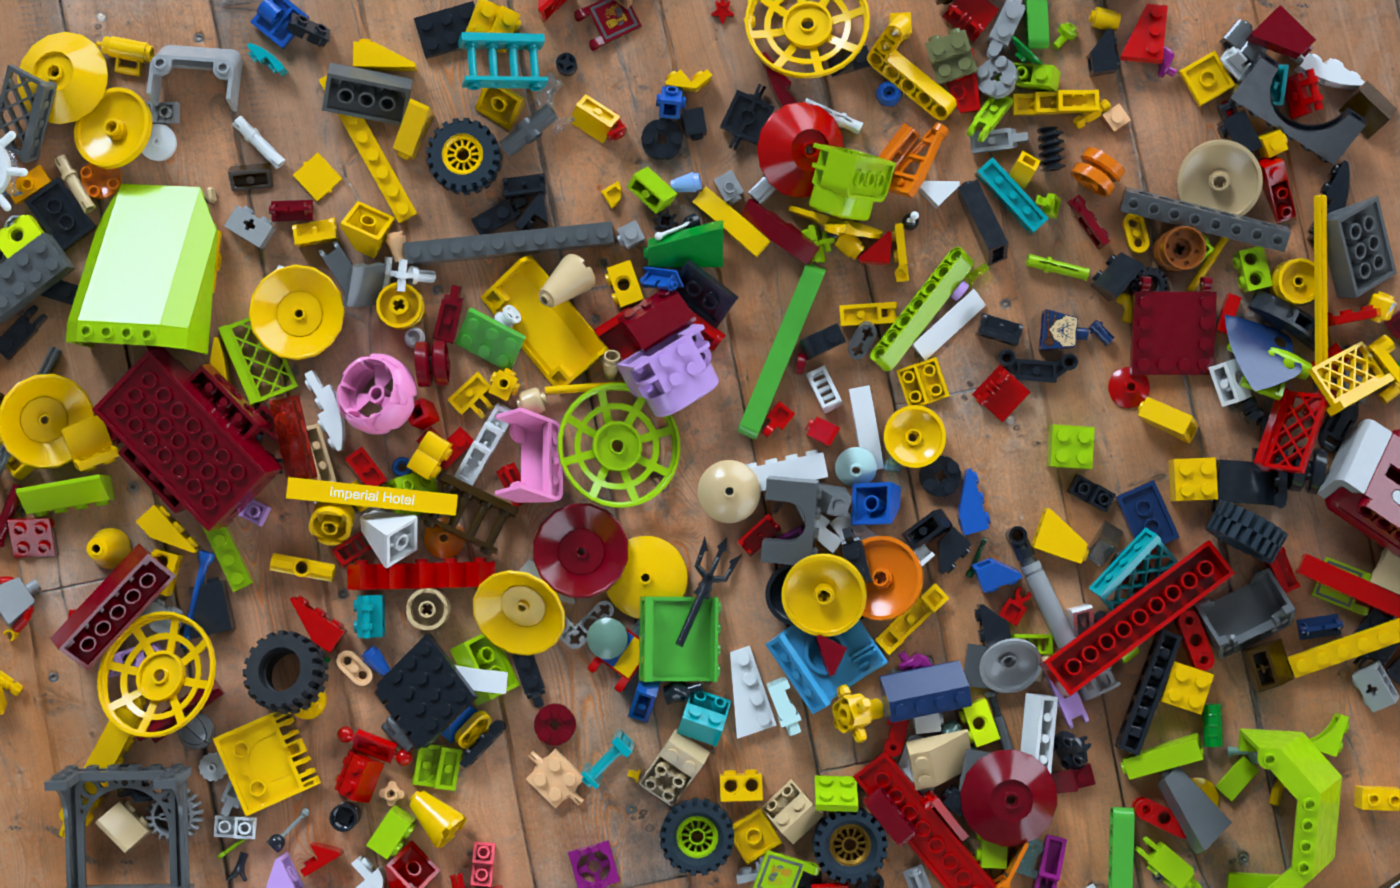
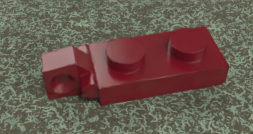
[1067,194,1110,250]
[432,285,463,344]

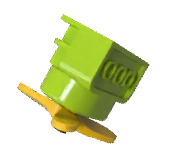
[788,143,896,239]

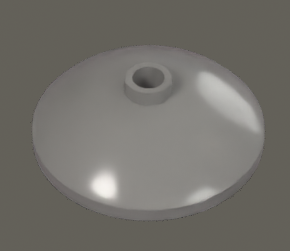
[979,638,1042,693]

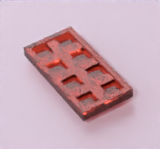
[270,394,318,480]

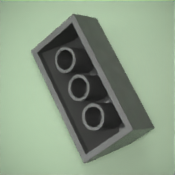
[322,62,413,126]

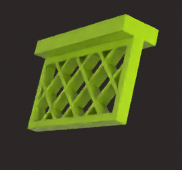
[218,317,298,407]

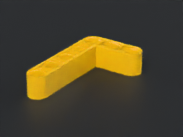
[867,15,957,121]

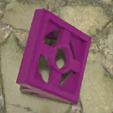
[568,840,620,888]

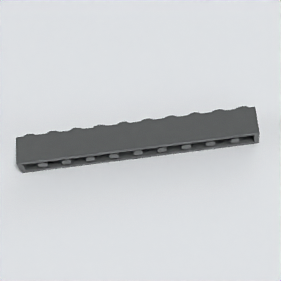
[404,221,615,267]

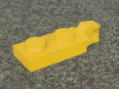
[891,223,909,283]

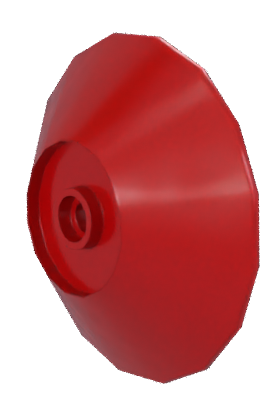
[757,102,844,198]

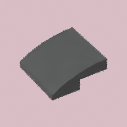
[343,262,386,307]

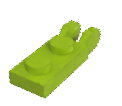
[966,96,1013,143]

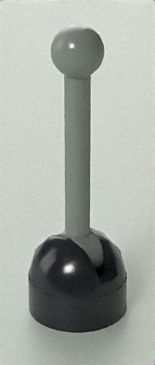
[267,808,310,853]

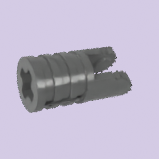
[381,715,413,752]

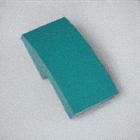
[247,43,289,77]

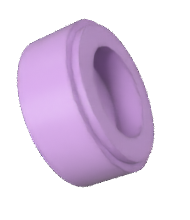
[950,281,969,301]

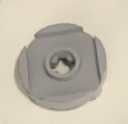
[976,56,1019,99]

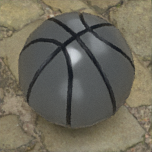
[177,713,215,750]

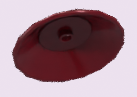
[533,503,628,598]
[960,749,1058,847]

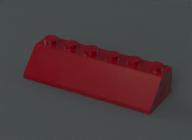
[50,544,176,671]

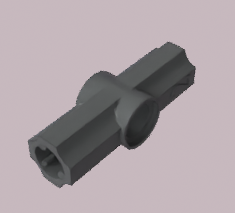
[499,103,559,157]

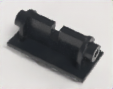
[286,12,330,47]

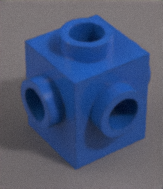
[656,86,686,119]

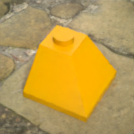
[340,201,395,258]

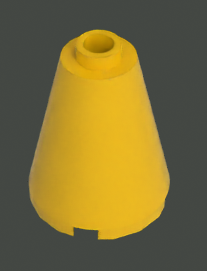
[86,527,132,569]
[409,791,467,848]

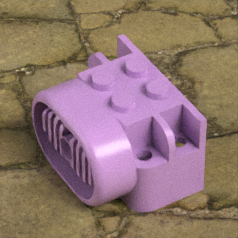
[616,324,719,417]

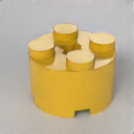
[308,502,355,545]

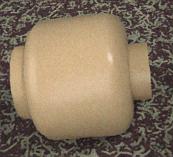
[516,387,548,414]

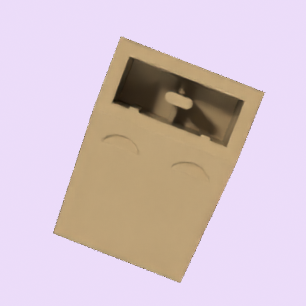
[638,729,710,807]

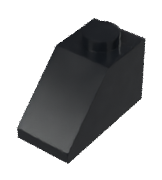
[901,509,953,551]

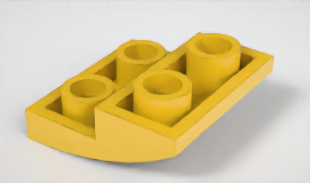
[896,357,950,406]

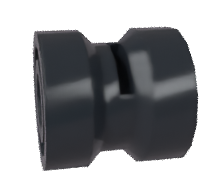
[1236,396,1265,424]

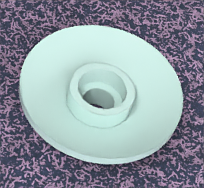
[835,447,877,487]

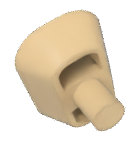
[204,187,217,203]

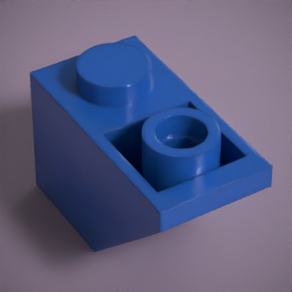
[972,558,1023,593]

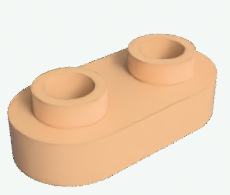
[336,650,374,686]

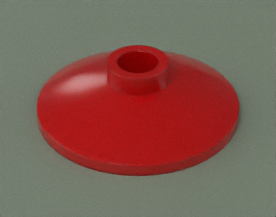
[1108,367,1150,408]

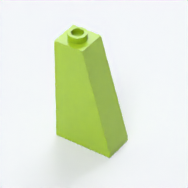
[1121,732,1205,780]

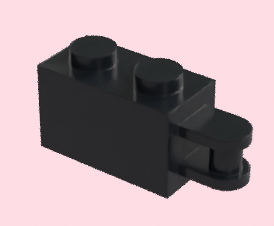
[1216,99,1263,153]

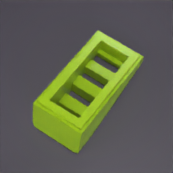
[1010,634,1053,655]

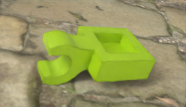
[1035,193,1061,219]

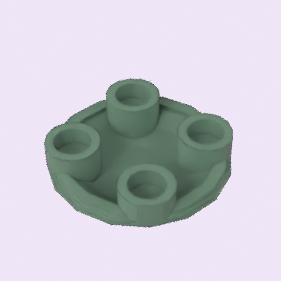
[587,618,628,659]

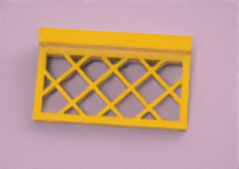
[1308,341,1395,416]

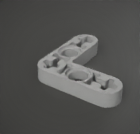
[560,600,614,649]

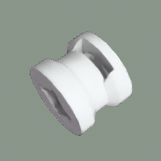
[494,305,521,328]

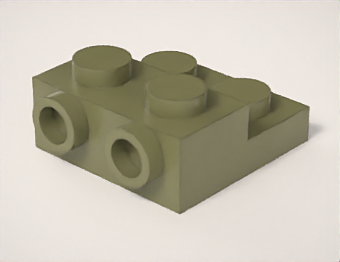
[925,28,978,85]

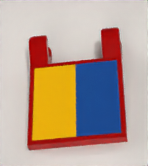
[587,627,639,693]

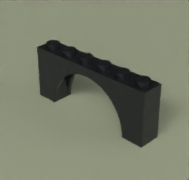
[1230,51,1366,165]

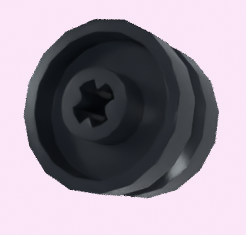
[1287,446,1327,495]

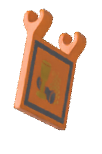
[993,842,1029,888]

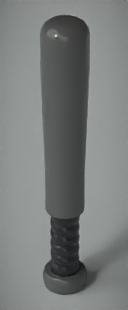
[985,690,1014,750]

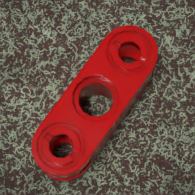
[1174,610,1215,671]
[1131,796,1187,839]

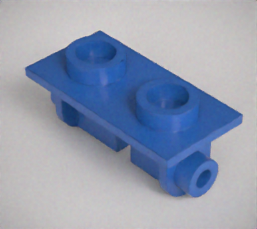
[640,266,684,291]

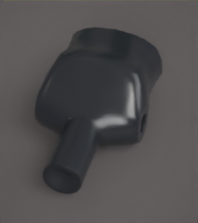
[663,681,704,705]

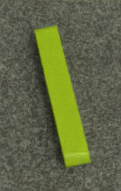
[870,247,974,372]

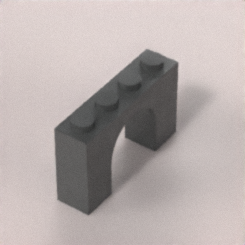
[761,476,823,565]

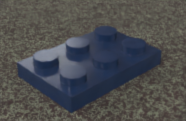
[1115,480,1179,549]

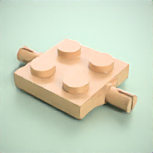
[526,748,584,809]

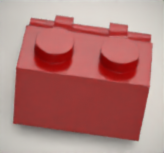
[334,749,384,803]

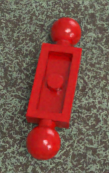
[337,726,412,766]

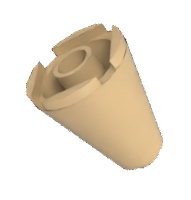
[539,254,595,307]

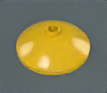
[883,405,946,468]

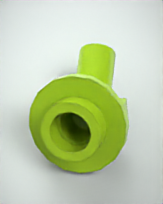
[1052,22,1078,50]

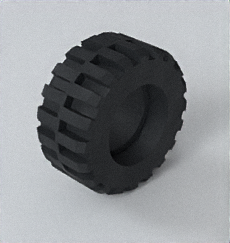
[243,630,329,714]

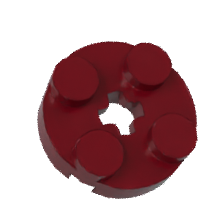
[534,703,576,746]

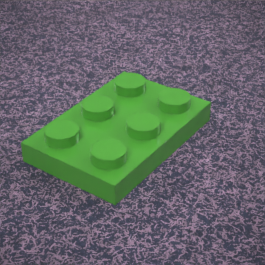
[454,307,527,370]

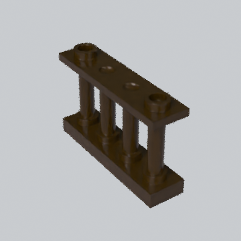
[420,472,519,556]

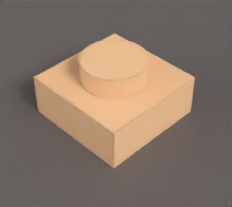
[1101,103,1131,133]

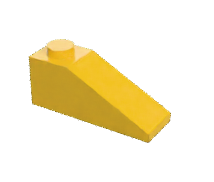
[353,39,418,71]

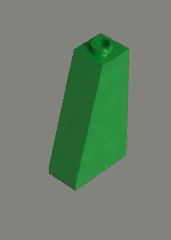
[644,220,723,267]

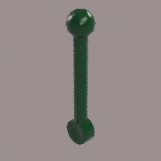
[966,537,987,578]

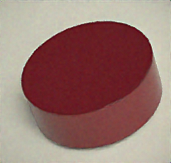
[794,353,806,375]

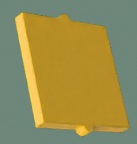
[293,152,342,202]

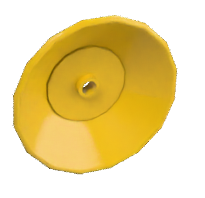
[17,32,108,124]
[249,264,345,360]
[0,374,95,469]
[473,570,565,656]

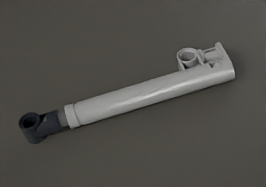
[1006,526,1121,701]

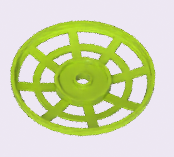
[557,383,680,508]

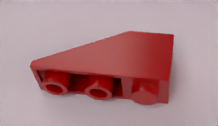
[1258,155,1297,224]
[290,595,347,653]

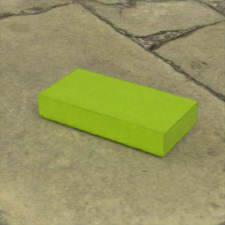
[1215,756,1259,801]

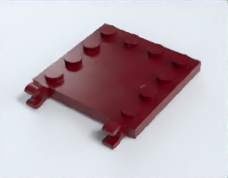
[1130,276,1217,375]

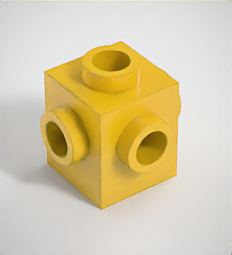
[488,368,521,401]

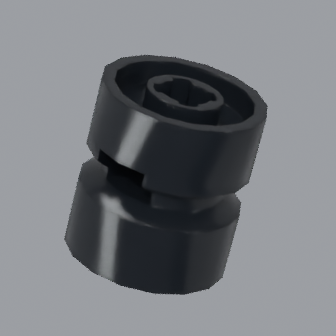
[329,801,361,832]

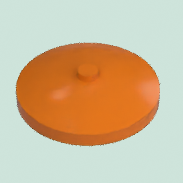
[862,536,923,621]

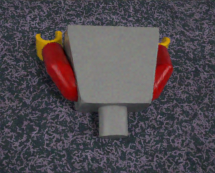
[0,576,41,641]

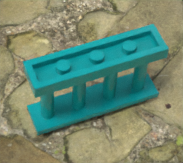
[458,32,548,91]
[581,729,635,789]

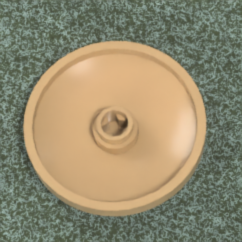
[1177,139,1263,216]

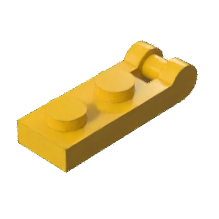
[839,302,898,327]

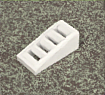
[806,365,843,414]

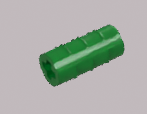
[1202,703,1224,747]

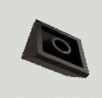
[1338,81,1397,139]

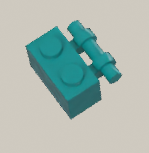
[353,595,386,638]

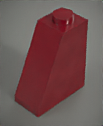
[1246,5,1316,60]

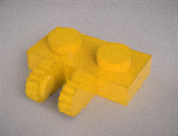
[447,371,494,419]

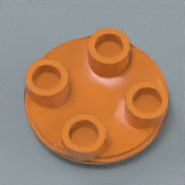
[80,162,122,199]

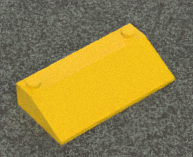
[480,254,609,386]

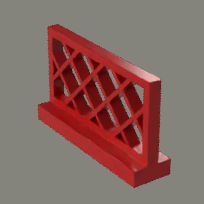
[1253,388,1328,474]

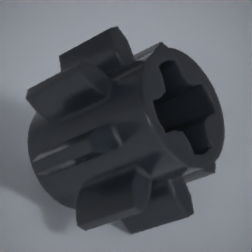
[653,209,679,232]

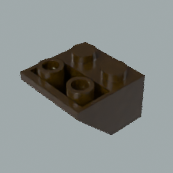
[1241,638,1294,692]

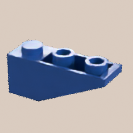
[957,468,991,535]

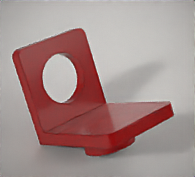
[607,111,627,142]

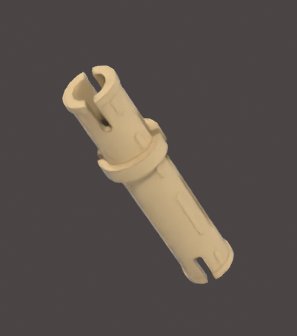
[54,155,96,213]

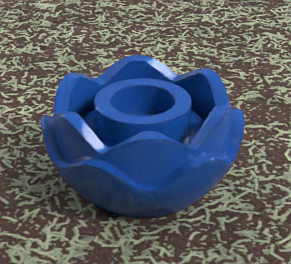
[875,81,902,107]

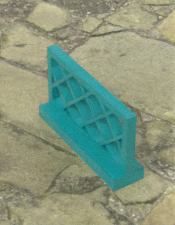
[1089,527,1178,611]

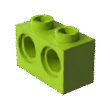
[1232,246,1273,294]

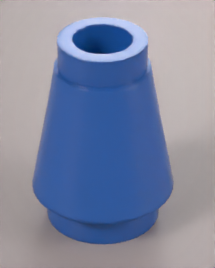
[361,645,391,677]

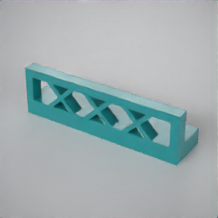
[975,157,1049,235]

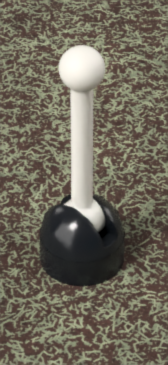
[902,211,919,231]
[654,213,701,240]

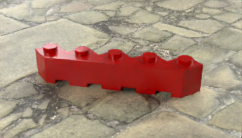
[347,557,495,590]

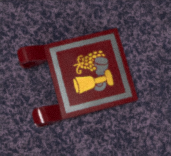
[574,0,642,51]

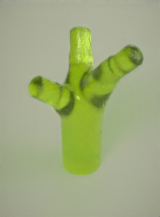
[965,263,989,288]

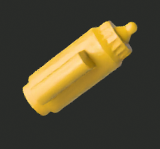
[96,36,154,77]

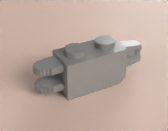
[985,0,1026,59]

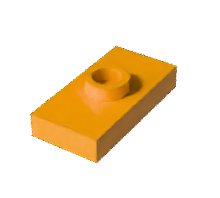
[6,164,52,205]

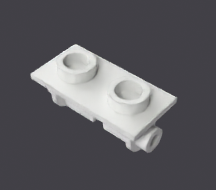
[1220,47,1251,81]

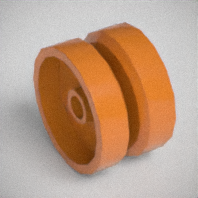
[1070,147,1125,197]

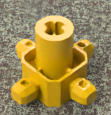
[832,684,884,743]

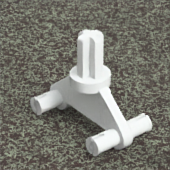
[382,257,436,292]

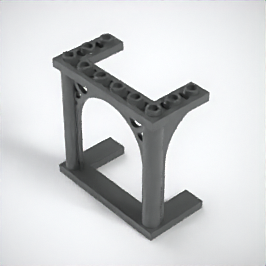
[44,763,195,888]

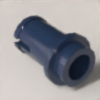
[1088,320,1115,346]

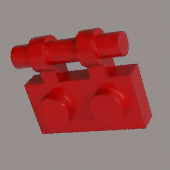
[1285,68,1324,119]

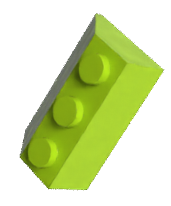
[450,634,520,706]

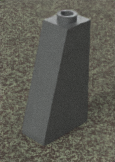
[1157,766,1232,854]

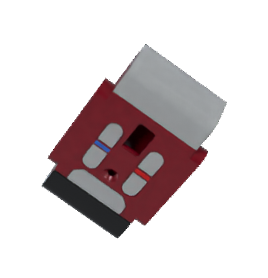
[1317,419,1400,558]

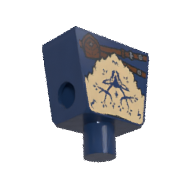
[1039,309,1089,351]

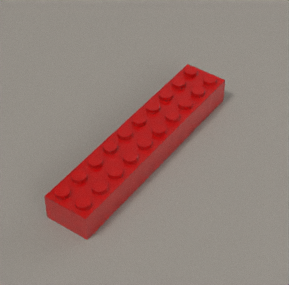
[1039,540,1235,698]

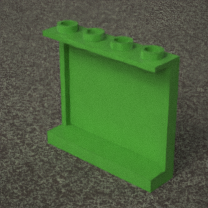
[639,596,721,682]

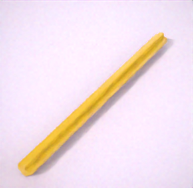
[1314,195,1328,379]

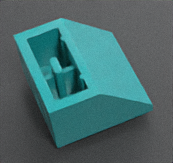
[677,691,731,747]

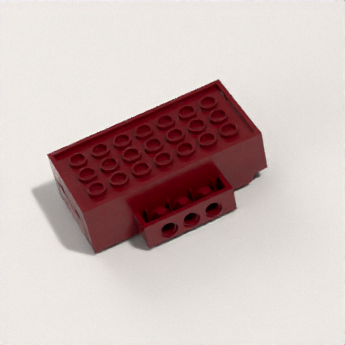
[92,349,283,532]

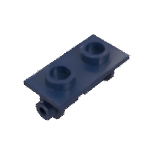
[1296,613,1344,640]

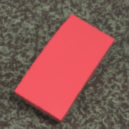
[470,842,495,888]

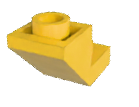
[665,69,713,92]

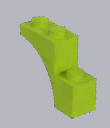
[1310,713,1350,757]

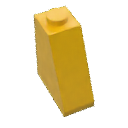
[393,99,435,161]
[1137,397,1199,444]
[1031,508,1089,564]

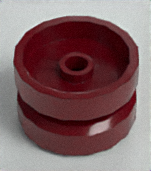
[414,340,450,388]

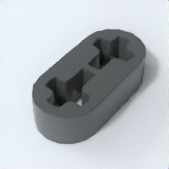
[847,321,877,360]

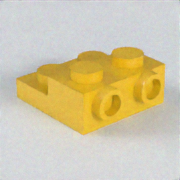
[466,0,521,53]

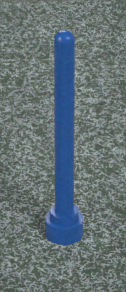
[180,550,215,649]

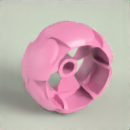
[336,354,417,435]

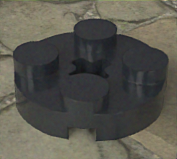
[641,118,682,160]
[919,455,961,497]

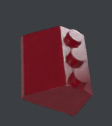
[617,289,696,353]

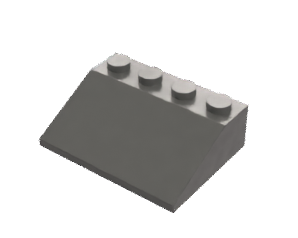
[1327,196,1397,298]

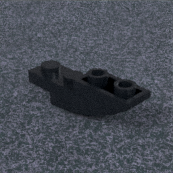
[1307,160,1350,243]
[1248,290,1315,352]

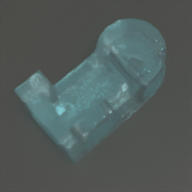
[1016,838,1043,879]

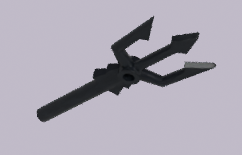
[675,536,742,647]

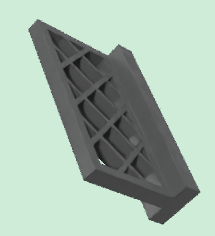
[0,64,58,163]

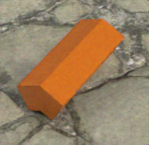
[878,123,920,168]

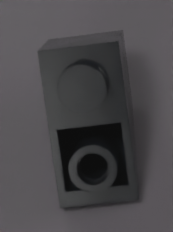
[1087,28,1120,77]
[937,527,972,574]
[974,604,1011,647]

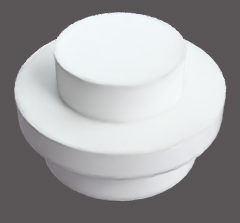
[404,327,425,348]

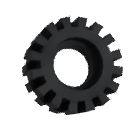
[1128,267,1169,297]

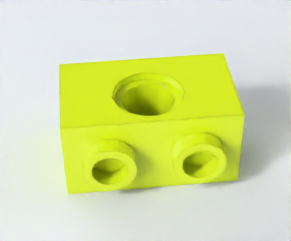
[0,214,45,259]
[958,697,1000,747]

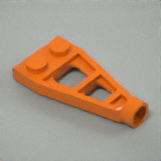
[888,122,949,198]

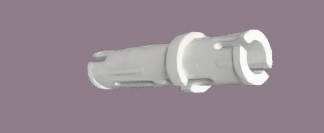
[805,98,863,135]
[232,116,286,169]

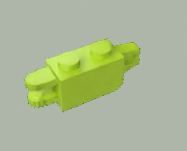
[1134,836,1202,888]

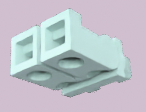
[766,676,801,736]

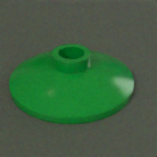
[1012,36,1043,65]

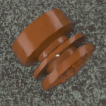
[1153,226,1206,272]

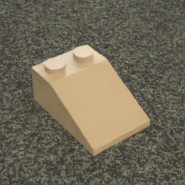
[906,729,971,790]

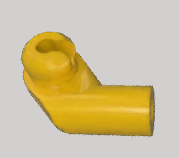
[1116,293,1132,324]
[1269,778,1286,805]

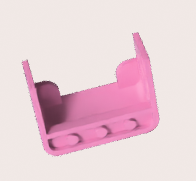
[495,407,563,503]

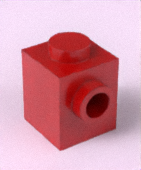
[408,398,440,430]

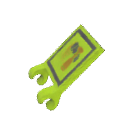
[1311,557,1372,616]
[753,850,820,888]

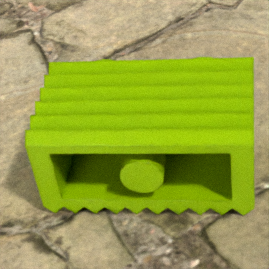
[627,166,677,214]

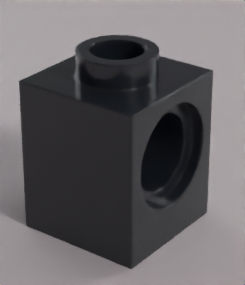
[682,107,707,141]

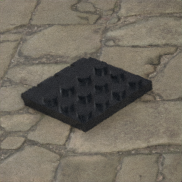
[374,633,478,750]

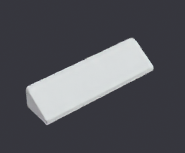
[911,289,986,361]

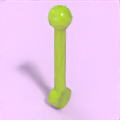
[217,839,247,859]

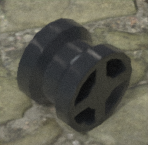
[556,53,577,76]

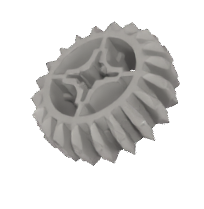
[145,789,204,843]

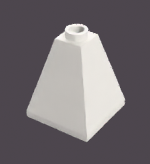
[360,510,417,568]

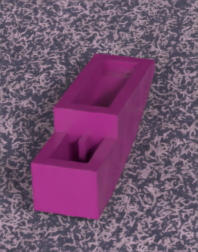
[1032,834,1067,888]

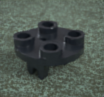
[1053,731,1091,770]

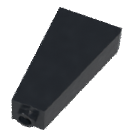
[958,180,1008,266]

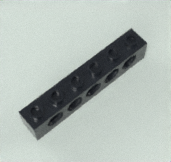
[1114,629,1182,755]

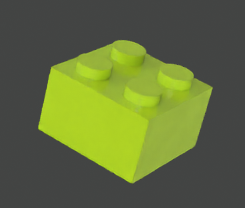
[1046,424,1095,470]
[366,805,416,859]

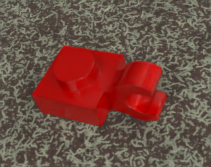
[761,401,795,438]

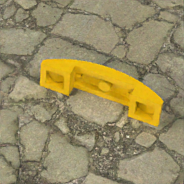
[874,583,950,655]

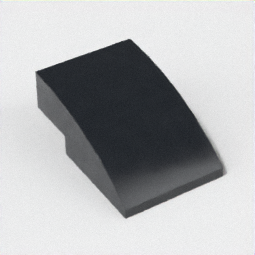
[1214,459,1277,506]

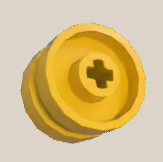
[1269,258,1315,305]
[376,282,425,330]

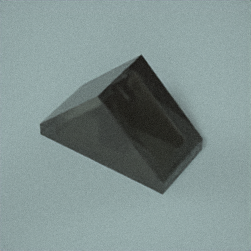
[1087,520,1123,567]

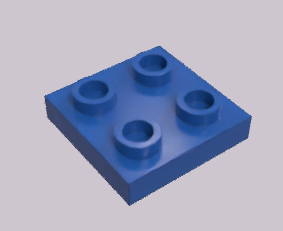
[250,0,310,50]

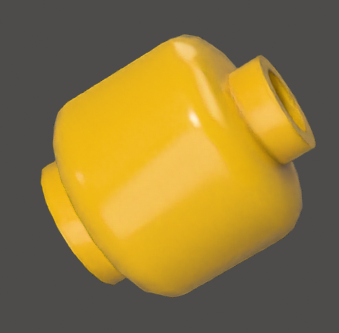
[1366,291,1397,323]

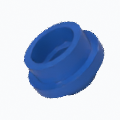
[392,457,413,477]

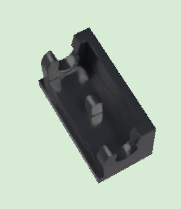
[502,173,547,199]
[976,313,1023,347]

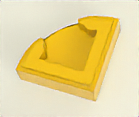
[601,181,622,210]

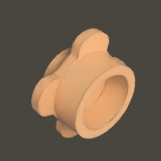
[379,781,405,806]

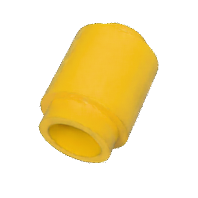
[1089,7,1121,30]
[835,233,865,260]

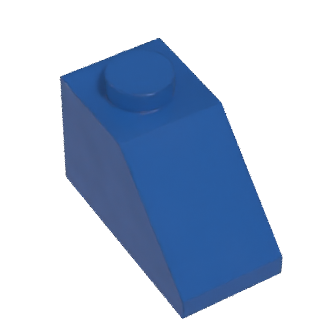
[628,681,661,723]

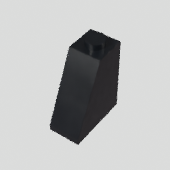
[190,577,236,639]

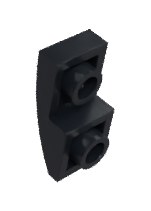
[1066,474,1116,513]

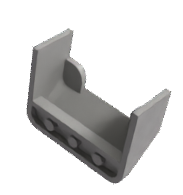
[146,45,243,112]

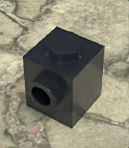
[941,784,963,816]

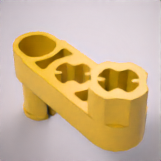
[1367,334,1400,405]

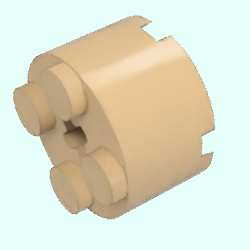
[406,588,451,630]

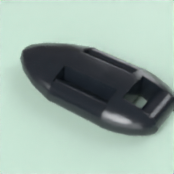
[1318,402,1359,453]

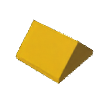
[474,88,526,130]

